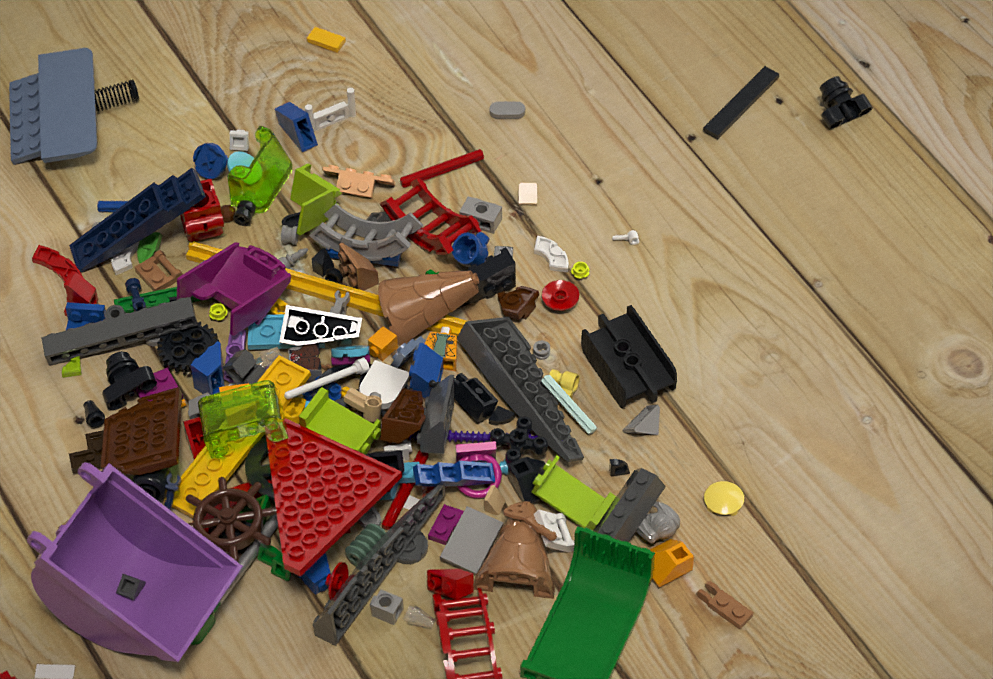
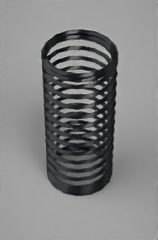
[95,79,139,112]

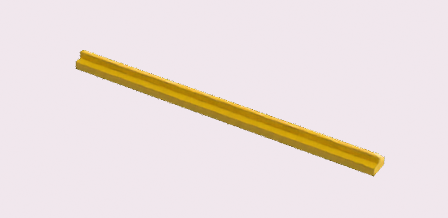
[186,242,466,336]

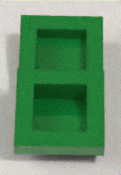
[257,543,292,582]

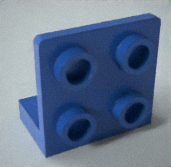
[66,302,106,330]

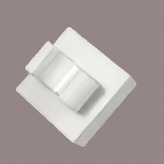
[229,130,249,151]

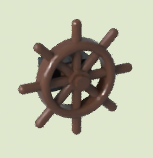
[186,477,277,562]

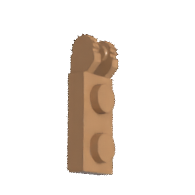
[697,581,753,629]

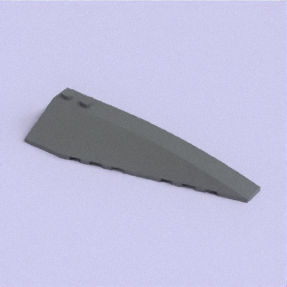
[457,317,584,462]
[313,484,445,646]

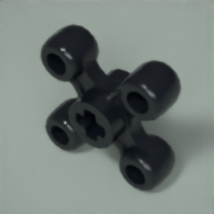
[490,416,548,465]

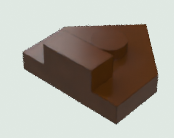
[497,286,539,320]

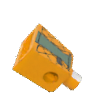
[424,327,457,371]

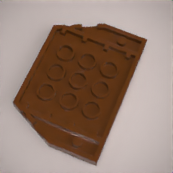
[101,387,182,475]

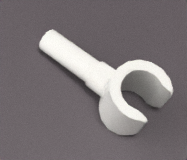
[612,230,639,245]

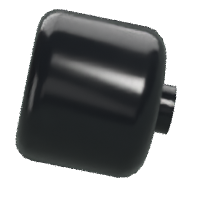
[132,468,173,503]

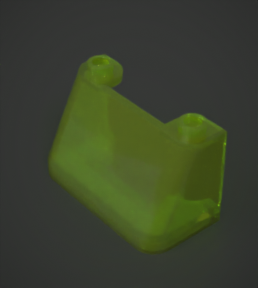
[227,126,293,214]

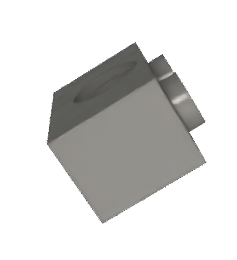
[459,196,502,234]

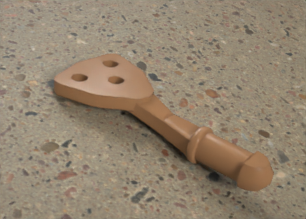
[503,502,557,541]

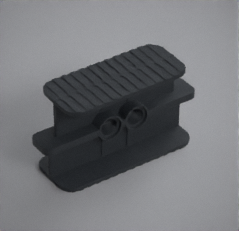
[581,305,677,408]

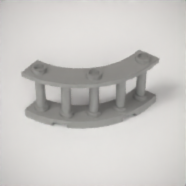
[309,203,423,261]

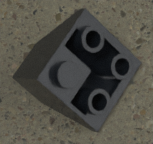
[508,457,545,504]

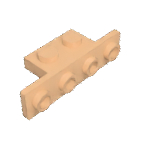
[322,165,396,198]

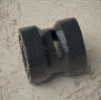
[233,200,256,226]

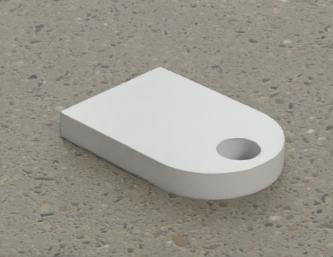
[359,360,410,409]

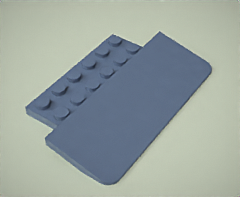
[9,48,97,165]

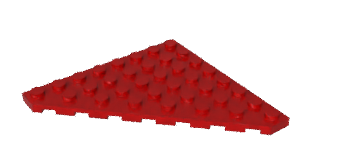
[265,415,402,577]

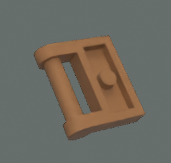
[134,250,183,291]

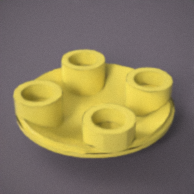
[704,481,744,516]

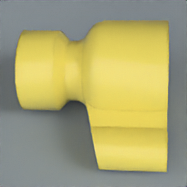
[549,369,580,399]

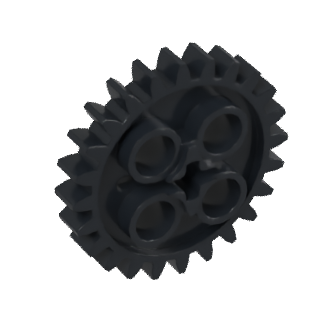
[157,322,219,375]

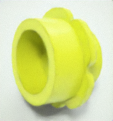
[571,262,589,279]
[209,303,228,321]

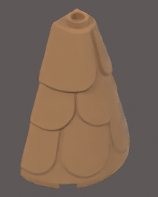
[378,271,480,346]
[474,501,555,599]

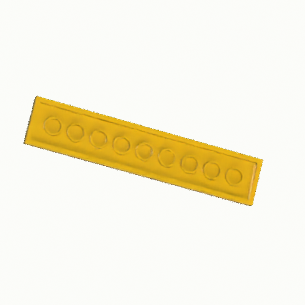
[164,355,311,518]

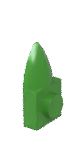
[137,232,163,263]

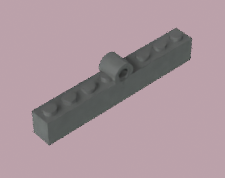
[41,297,198,366]

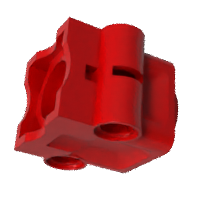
[180,179,224,242]

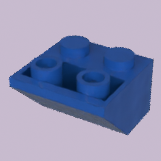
[191,341,225,397]
[409,343,444,398]

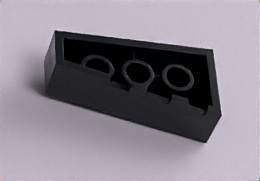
[457,247,516,309]

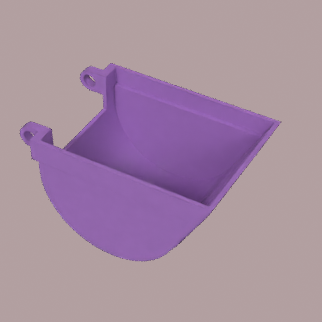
[27,463,243,662]

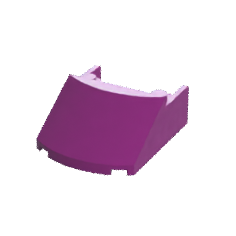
[177,242,291,336]

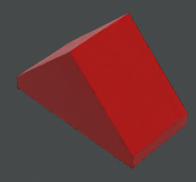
[183,416,209,459]

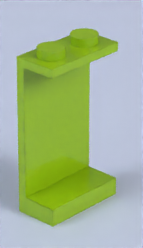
[299,387,381,455]
[532,455,616,531]

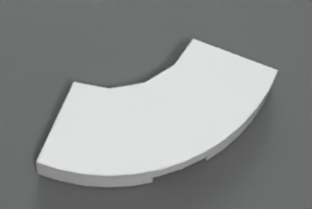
[534,236,568,273]
[111,242,139,275]

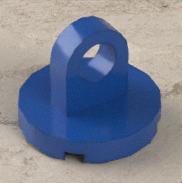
[193,143,228,179]

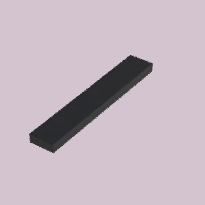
[703,66,779,140]

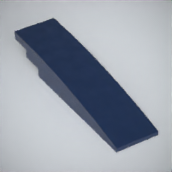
[69,168,206,273]

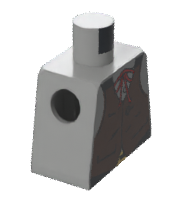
[288,343,322,382]

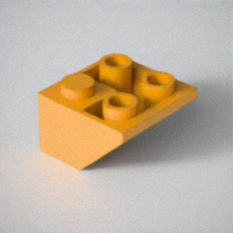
[650,539,694,588]

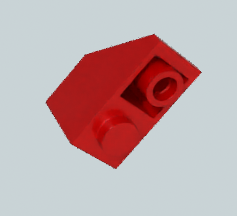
[64,271,98,304]
[427,569,474,600]

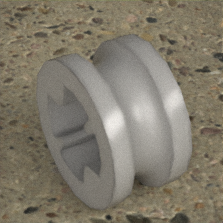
[533,340,550,360]

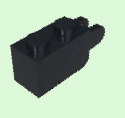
[454,373,498,423]

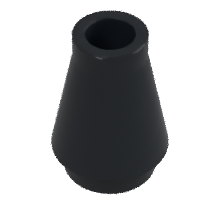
[83,400,105,428]

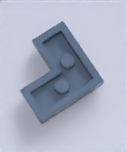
[390,336,425,369]

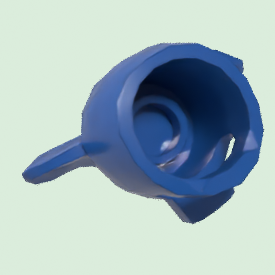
[452,232,490,267]

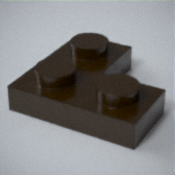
[69,430,104,474]

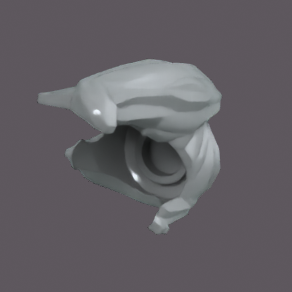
[636,501,680,544]

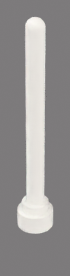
[284,358,369,399]

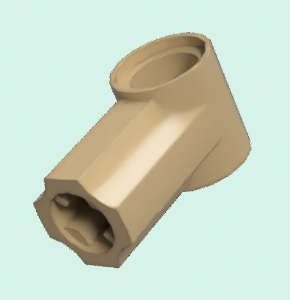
[343,387,382,422]

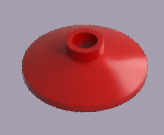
[542,280,579,311]
[326,562,349,600]

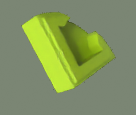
[62,356,82,378]

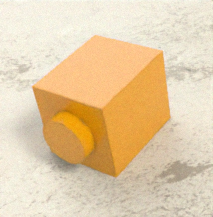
[368,326,398,361]

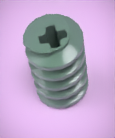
[345,523,386,567]

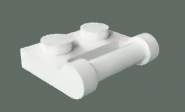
[534,510,574,552]

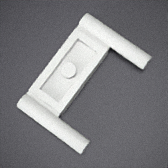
[305,88,356,132]

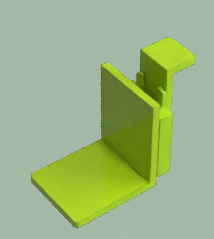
[290,163,342,235]

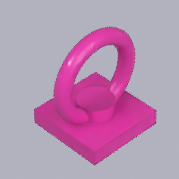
[455,441,502,498]

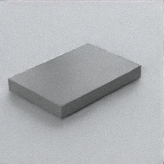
[440,506,503,576]

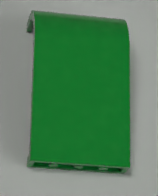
[520,526,655,679]

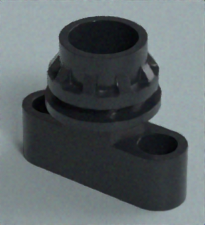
[819,76,873,129]
[102,352,157,410]

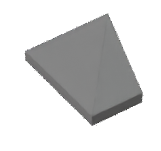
[623,404,660,435]

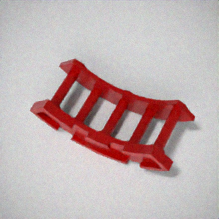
[379,178,482,255]
[432,588,502,679]

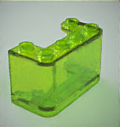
[198,380,289,459]

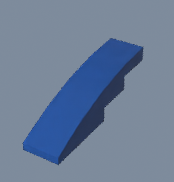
[413,461,495,486]

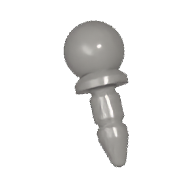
[279,248,308,269]

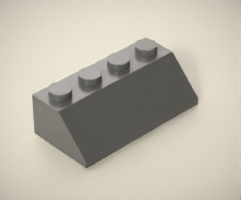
[417,375,454,454]
[593,468,666,542]

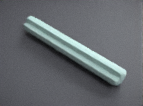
[541,375,597,434]

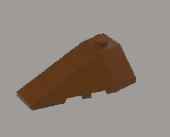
[380,388,426,444]

